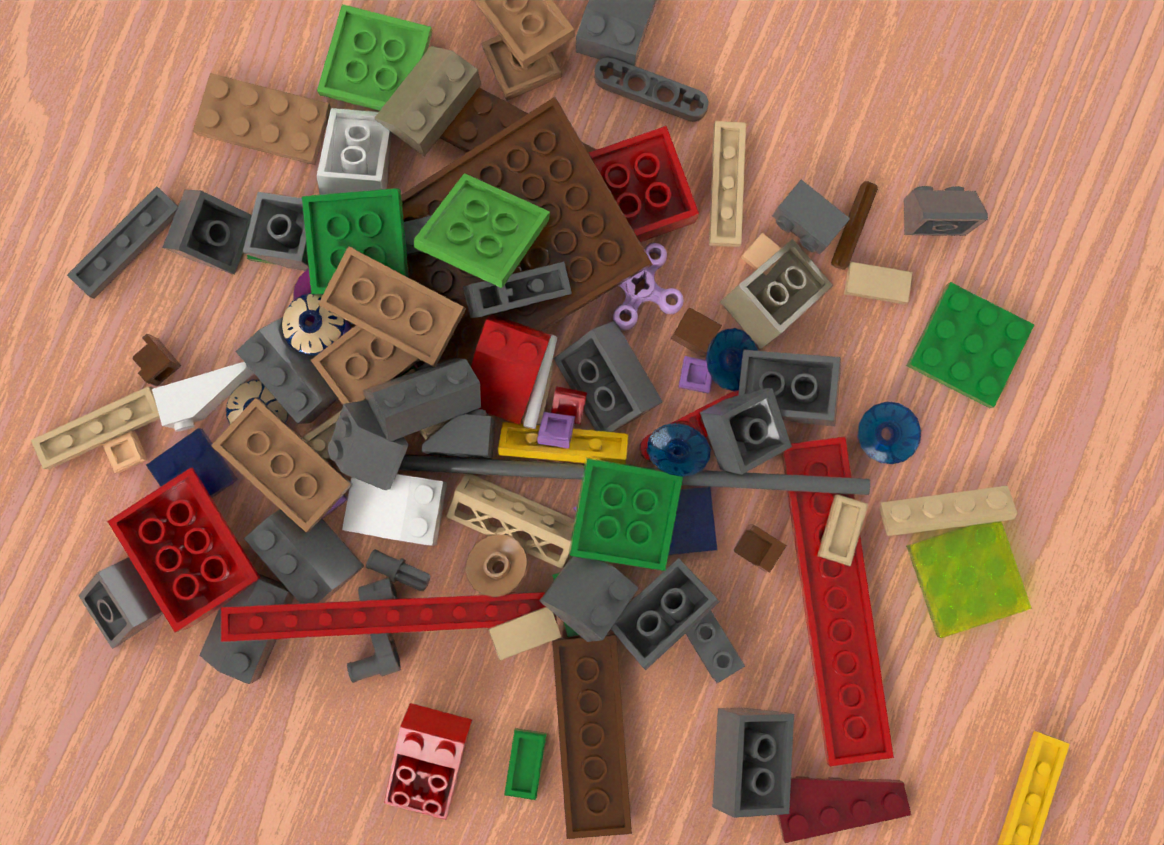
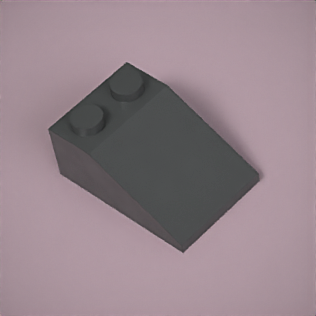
[576,0,657,66]
[738,350,841,426]

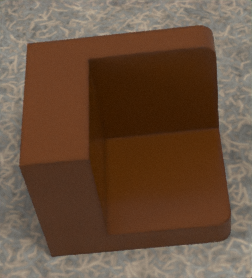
[671,308,722,357]
[133,334,181,386]
[734,524,787,573]

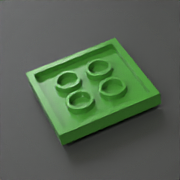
[317,4,432,111]
[414,173,550,288]

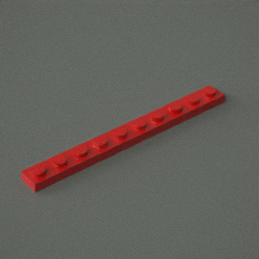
[221,592,557,642]

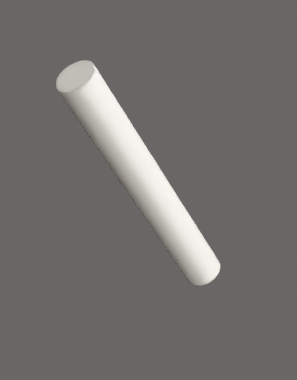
[523,335,558,429]

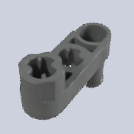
[347,577,401,683]

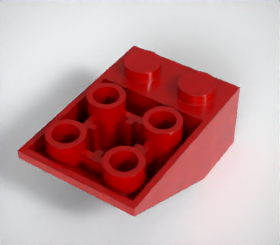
[384,703,472,820]

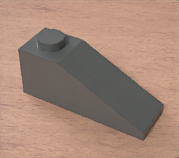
[463,262,572,318]

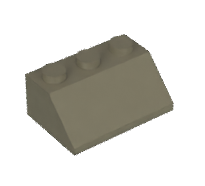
[374,46,481,157]

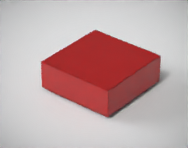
[551,386,587,425]

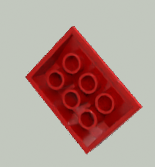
[589,125,699,242]
[107,468,261,633]

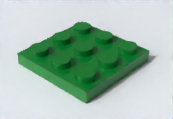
[302,188,409,294]
[906,282,1034,409]
[569,458,683,571]

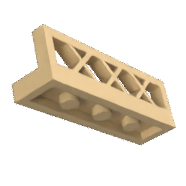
[447,474,574,568]

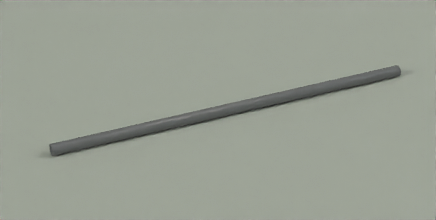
[398,455,870,495]

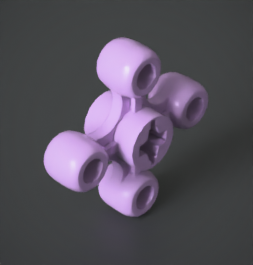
[613,243,684,331]

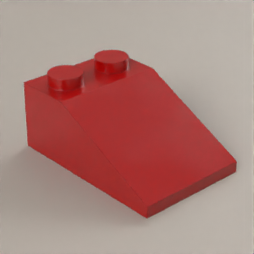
[471,314,551,425]

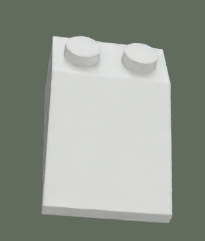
[317,108,392,195]
[342,474,447,546]

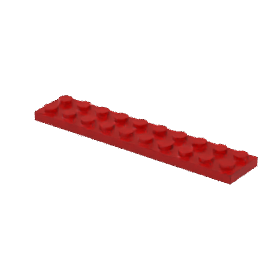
[782,437,894,767]

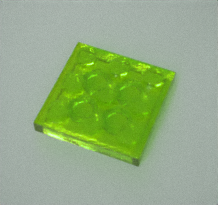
[906,521,1032,638]

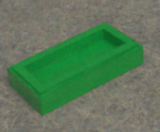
[504,728,546,800]

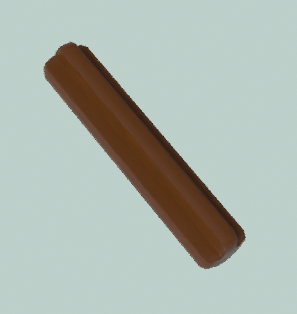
[831,181,878,270]

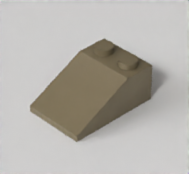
[720,239,833,349]

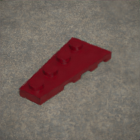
[777,776,911,843]

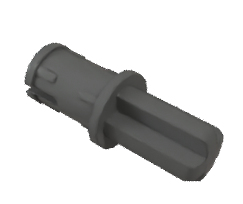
[366,549,431,591]

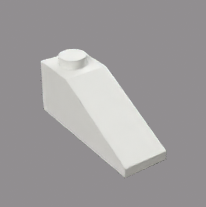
[152,362,254,432]

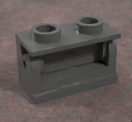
[772,179,850,254]
[686,611,745,684]

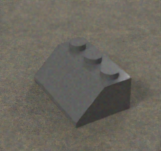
[235,317,338,424]
[553,321,663,432]
[363,358,481,442]
[244,509,364,603]
[611,558,720,670]
[199,573,294,684]
[712,708,794,818]

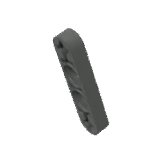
[594,57,709,122]

